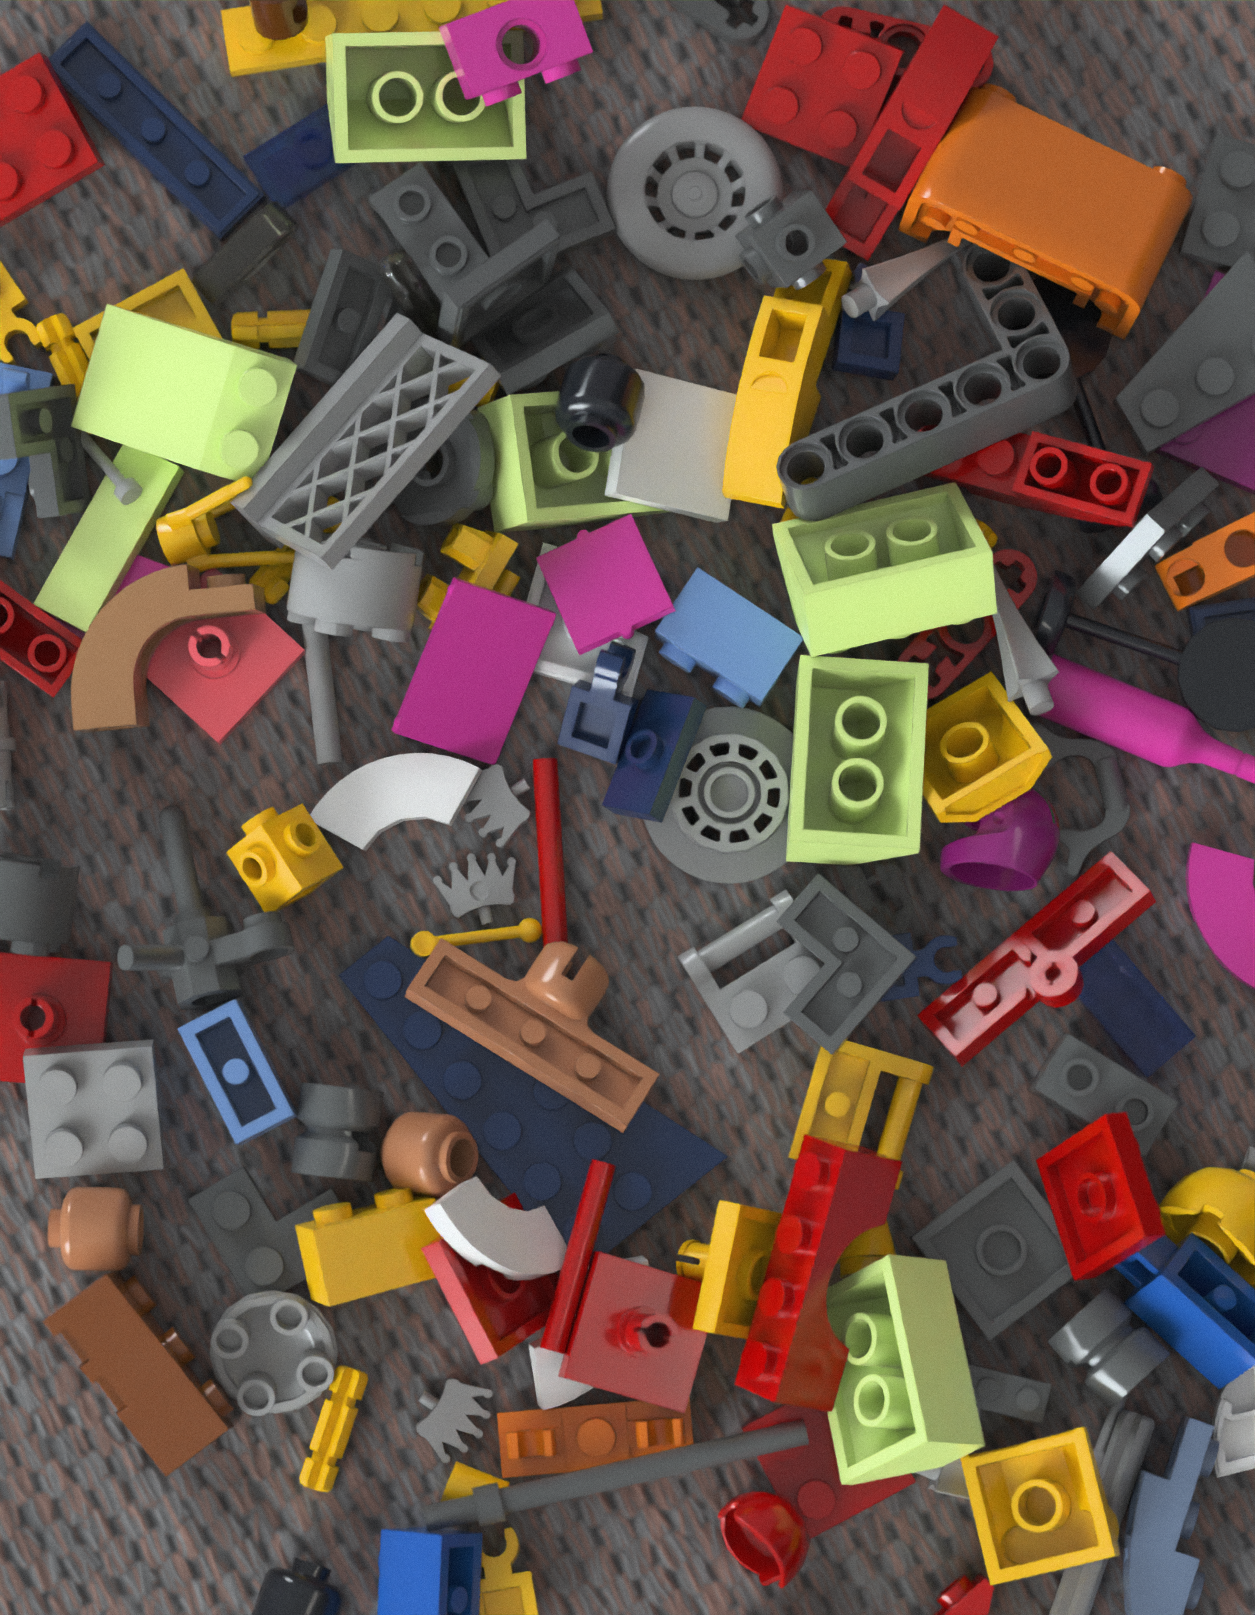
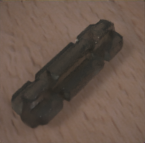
[377,248,442,342]

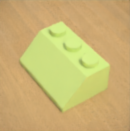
[325,30,526,163]
[772,482,997,657]
[786,655,929,865]
[826,1254,985,1485]

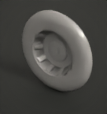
[607,106,783,280]
[643,706,793,884]

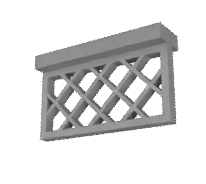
[231,313,501,570]

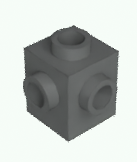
[735,190,847,290]

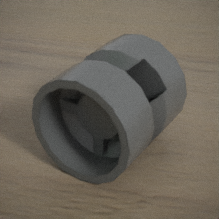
[291,1083,384,1182]
[1047,1286,1170,1409]

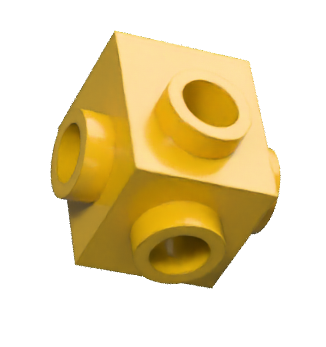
[226,803,344,912]

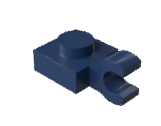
[557,641,639,765]

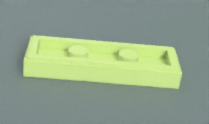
[33,445,184,634]

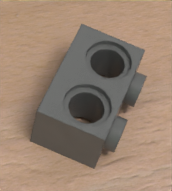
[368,162,488,311]
[1027,1033,1178,1157]

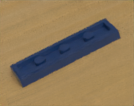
[48,21,266,243]

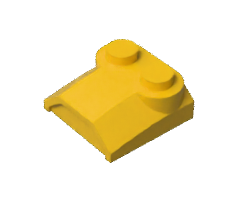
[922,671,1052,823]
[960,1427,1121,1585]

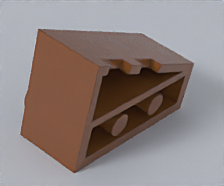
[42,1271,234,1476]

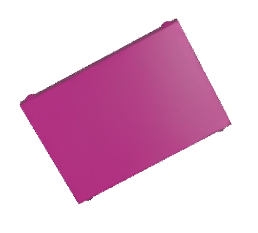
[391,577,557,765]

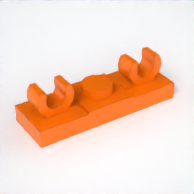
[497,1397,694,1478]

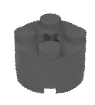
[0,851,80,957]

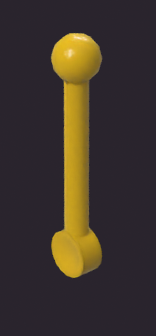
[410,918,542,957]

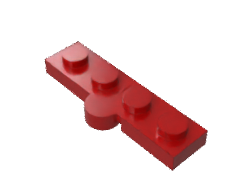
[917,851,1156,1067]

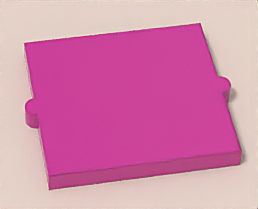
[536,514,676,655]

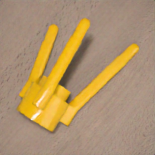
[156,476,295,572]

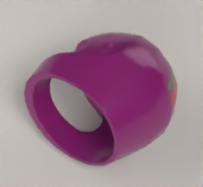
[940,787,1060,891]

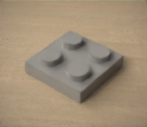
[23,1039,165,1179]

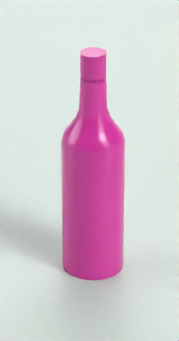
[1037,653,1255,784]

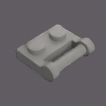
[677,889,825,1055]

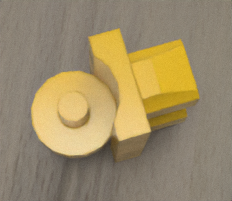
[416,523,521,630]

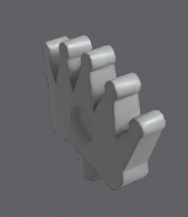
[464,764,532,849]
[433,853,516,925]
[416,1377,493,1463]

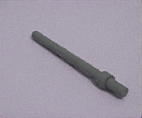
[422,1419,809,1532]

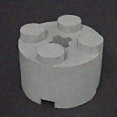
[286,532,425,642]

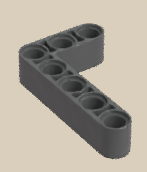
[776,244,1077,521]

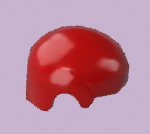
[718,1491,810,1589]

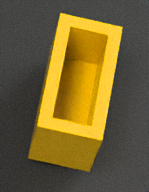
[295,1188,441,1307]

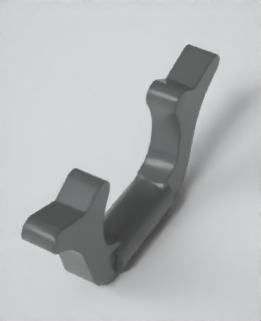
[1032,722,1130,877]

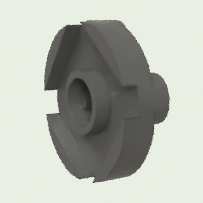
[376,398,495,527]

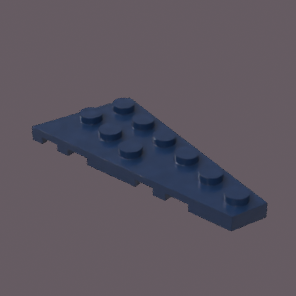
[338,936,728,1266]

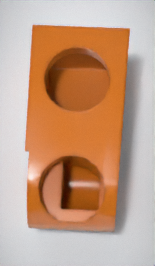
[1154,512,1255,612]

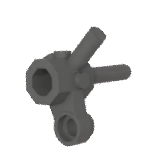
[117,806,295,1010]

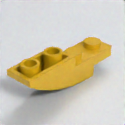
[722,258,853,509]

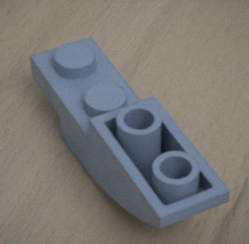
[1122,1415,1219,1615]

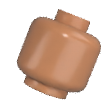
[380,1111,478,1198]
[48,1187,144,1272]

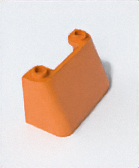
[898,84,1193,340]

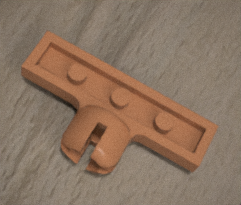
[405,938,660,1133]

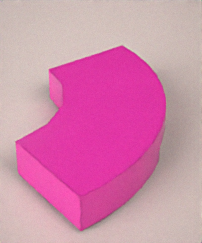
[1186,842,1255,990]

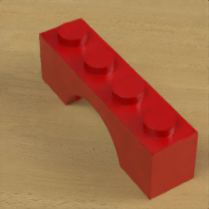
[734,1134,902,1412]

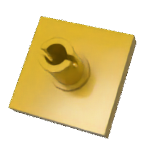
[676,1200,782,1339]

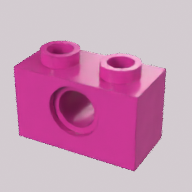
[439,0,593,106]

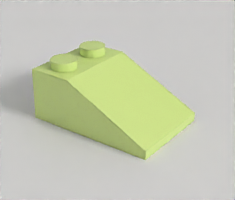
[70,304,297,481]
[477,391,670,533]

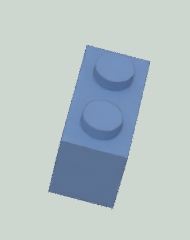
[654,567,803,708]
[177,999,298,1145]

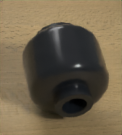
[555,353,645,452]
[252,1558,345,1615]

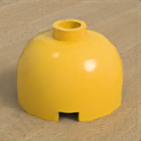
[1159,1167,1255,1289]

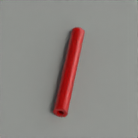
[532,758,568,948]
[540,1159,616,1354]

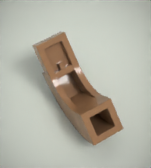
[71,564,266,733]

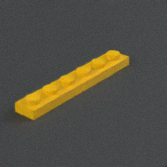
[221,0,603,77]

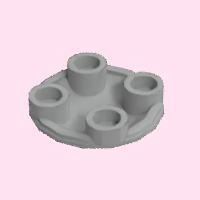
[209,1290,338,1416]

